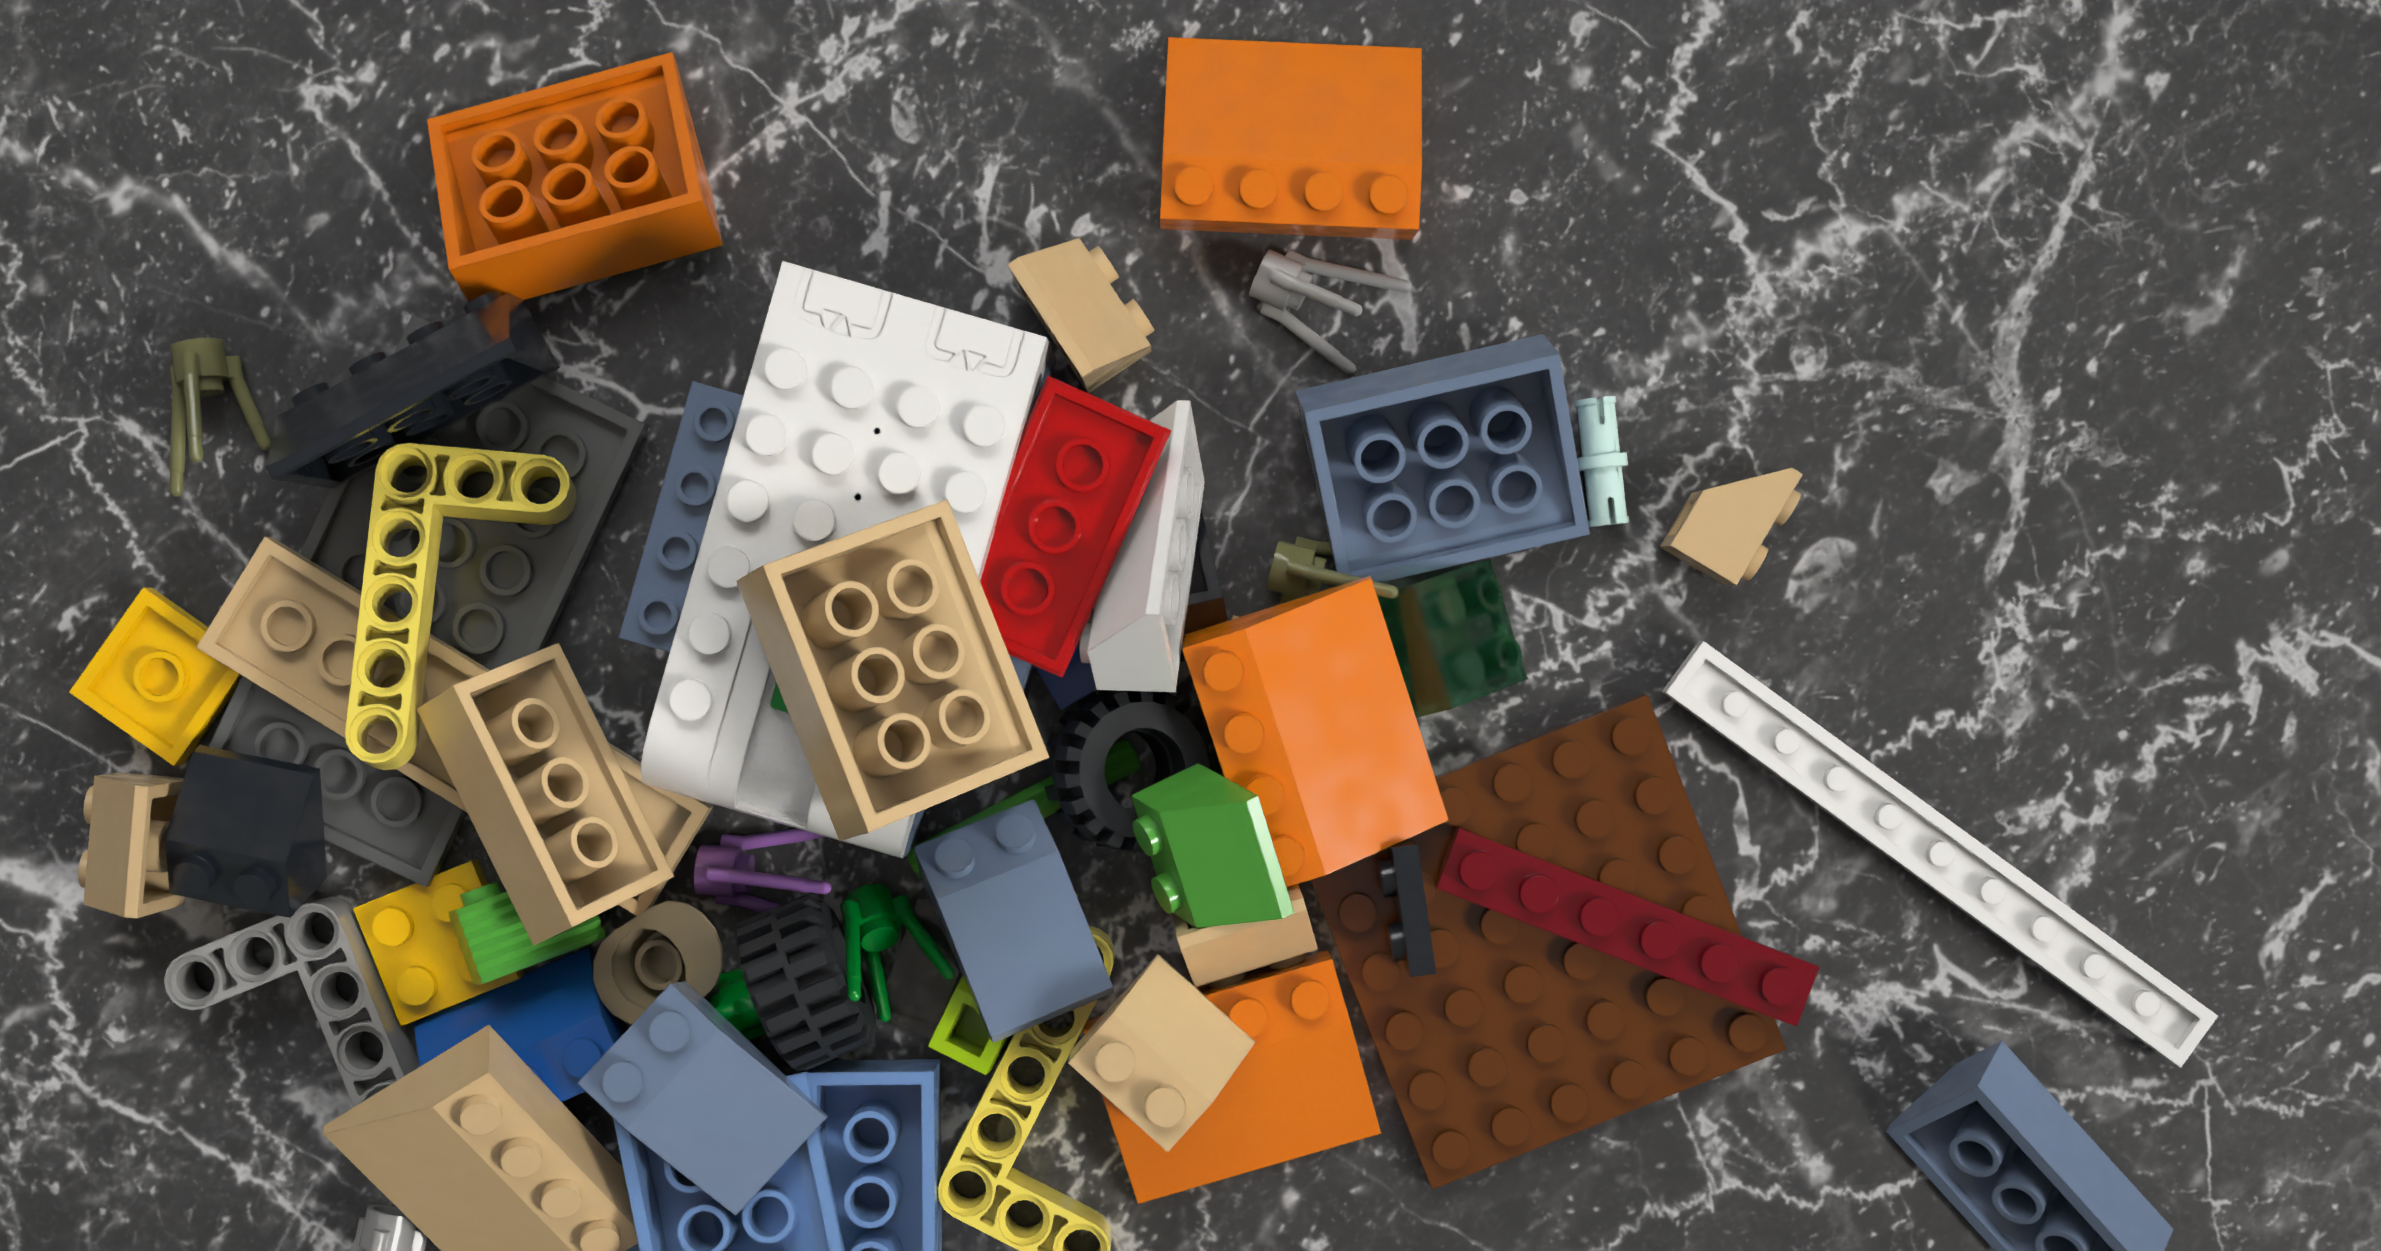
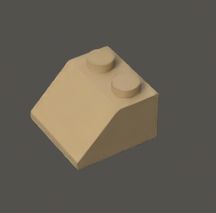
[78,772,184,918]
[1172,884,1318,988]
[1068,954,1255,1152]

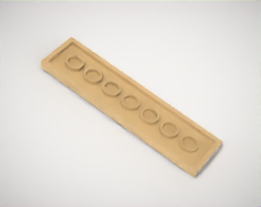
[196,537,713,916]

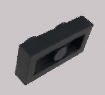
[1378,839,1436,977]

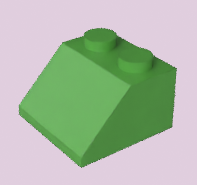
[1131,763,1294,928]

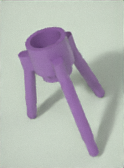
[694,828,831,913]

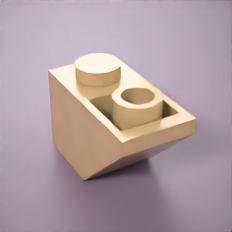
[1660,468,1803,586]

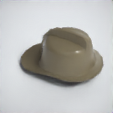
[593,901,723,1024]

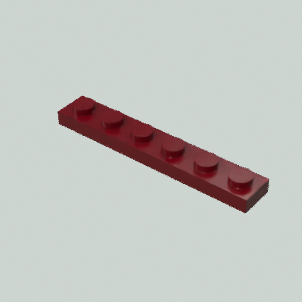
[1434,827,1820,1027]

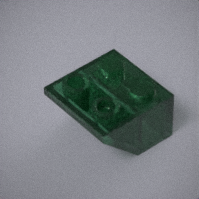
[1377,559,1528,718]

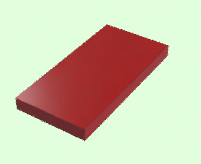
[980,376,1171,678]

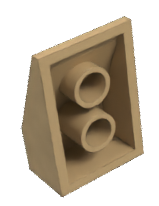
[1007,238,1155,393]

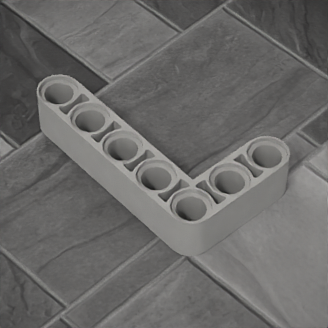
[164,897,419,1107]

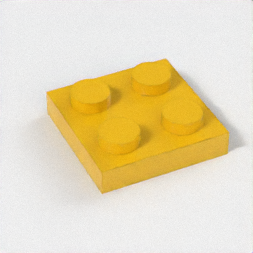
[69,587,242,766]
[353,858,524,1026]

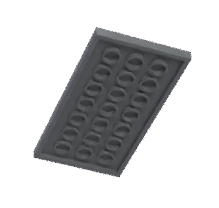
[209,314,650,887]

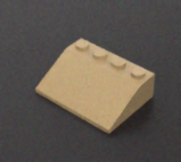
[736,499,1049,841]
[323,1025,638,1251]

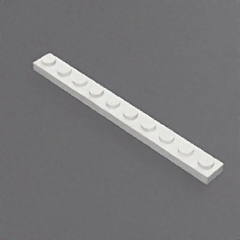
[1662,641,2218,1067]

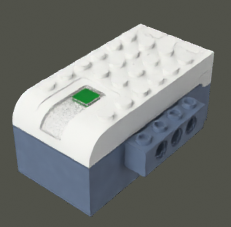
[619,261,1057,858]

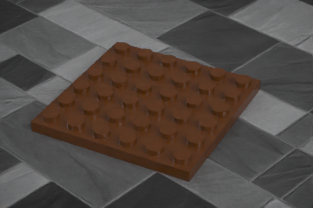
[1310,694,1787,1190]

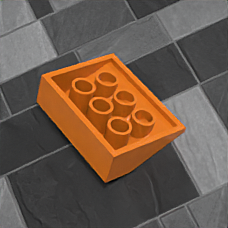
[1160,37,1422,240]
[427,52,723,302]
[1182,576,1449,887]
[1083,950,1381,1204]

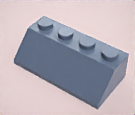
[1886,1041,2173,1251]

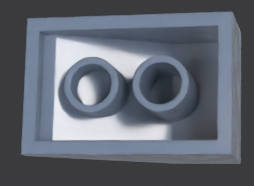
[914,799,1114,1043]
[578,981,828,1216]

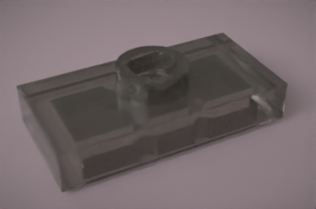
[875,896,960,1039]

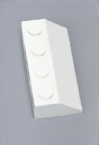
[1079,400,1205,692]

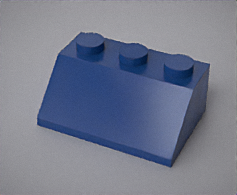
[414,945,628,1102]

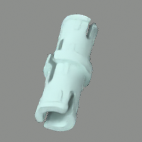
[1575,396,1629,527]

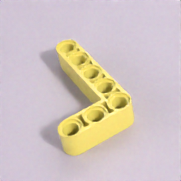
[345,443,577,770]
[938,926,1115,1251]

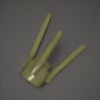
[169,338,271,497]
[1266,536,1399,655]

